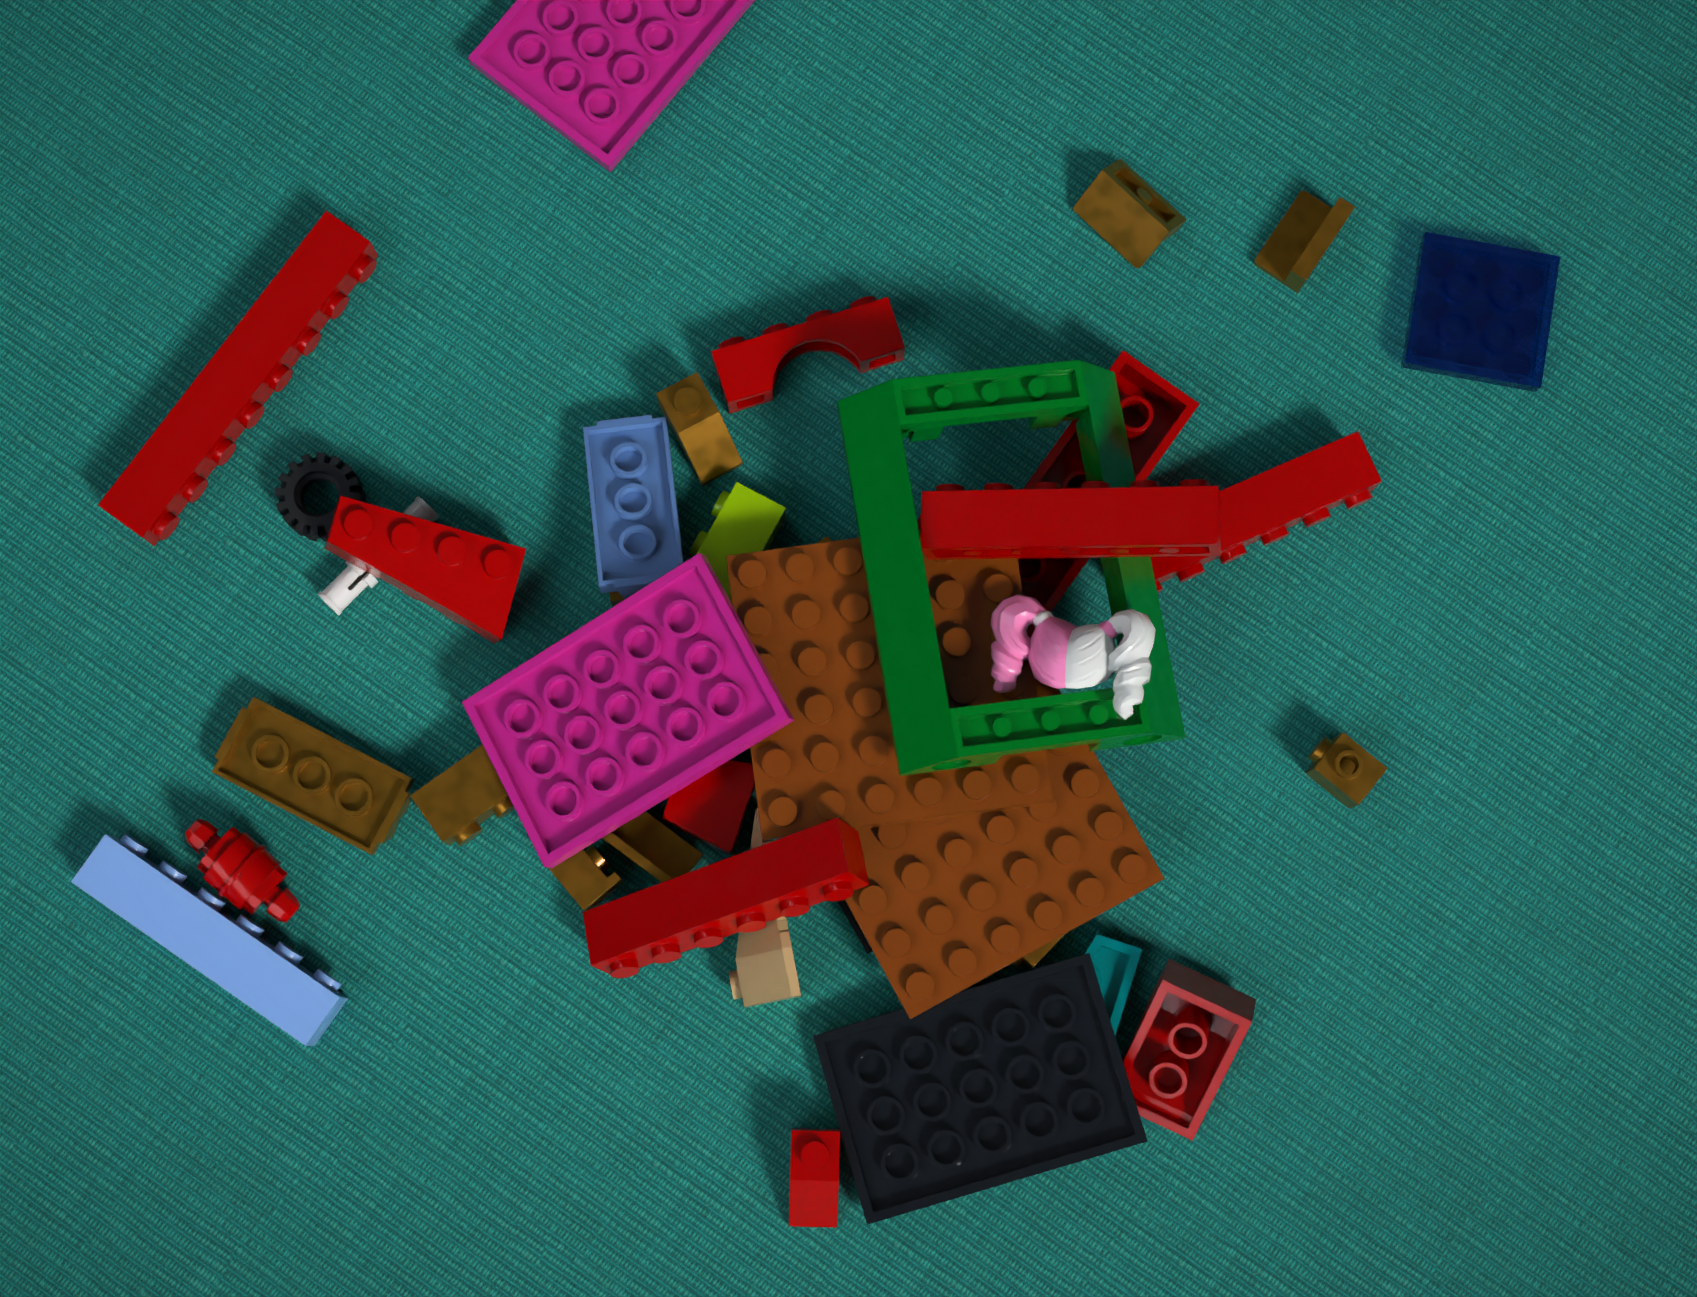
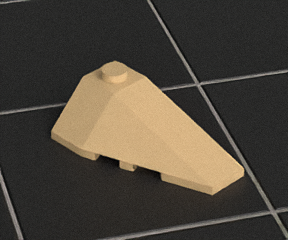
[728,808,801,1008]

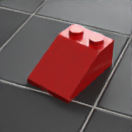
[1122,959,1257,1141]

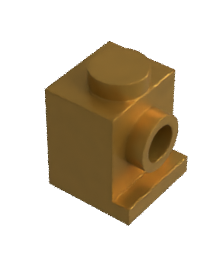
[548,845,624,911]

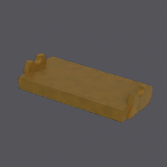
[212,697,414,856]

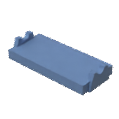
[583,414,683,599]

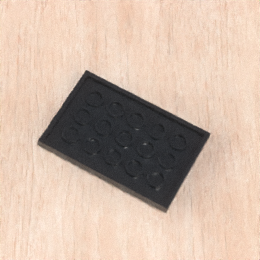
[813,953,1147,1225]

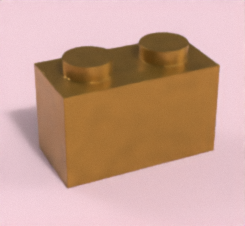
[410,744,515,846]

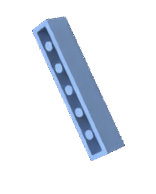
[71,833,348,1046]

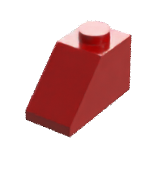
[789,1128,840,1228]

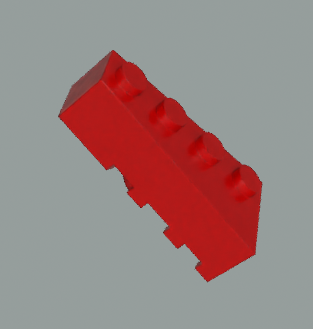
[324,496,526,644]

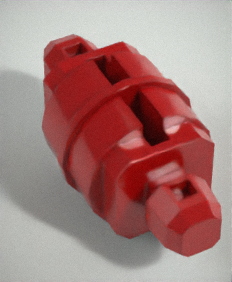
[184,819,301,923]

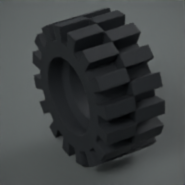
[275,453,366,542]

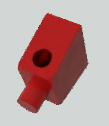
[663,760,755,855]

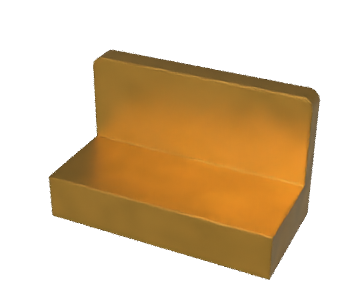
[1073,158,1187,268]
[1254,191,1355,293]
[602,811,703,883]

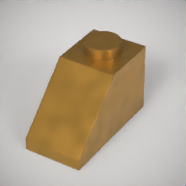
[656,372,743,486]

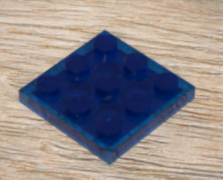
[1401,232,1561,392]

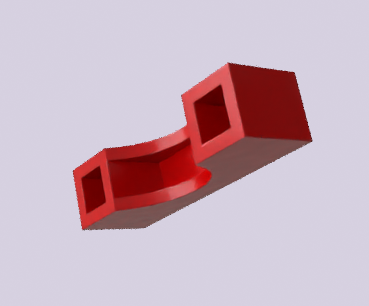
[711,296,905,414]

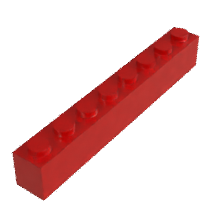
[98,211,378,546]

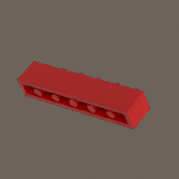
[1151,431,1382,593]
[920,479,1221,560]
[582,817,869,978]

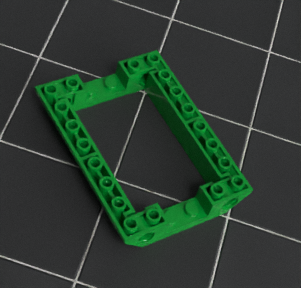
[837,360,1185,776]

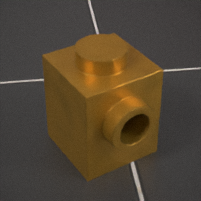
[1305,732,1388,809]

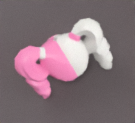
[990,594,1156,720]

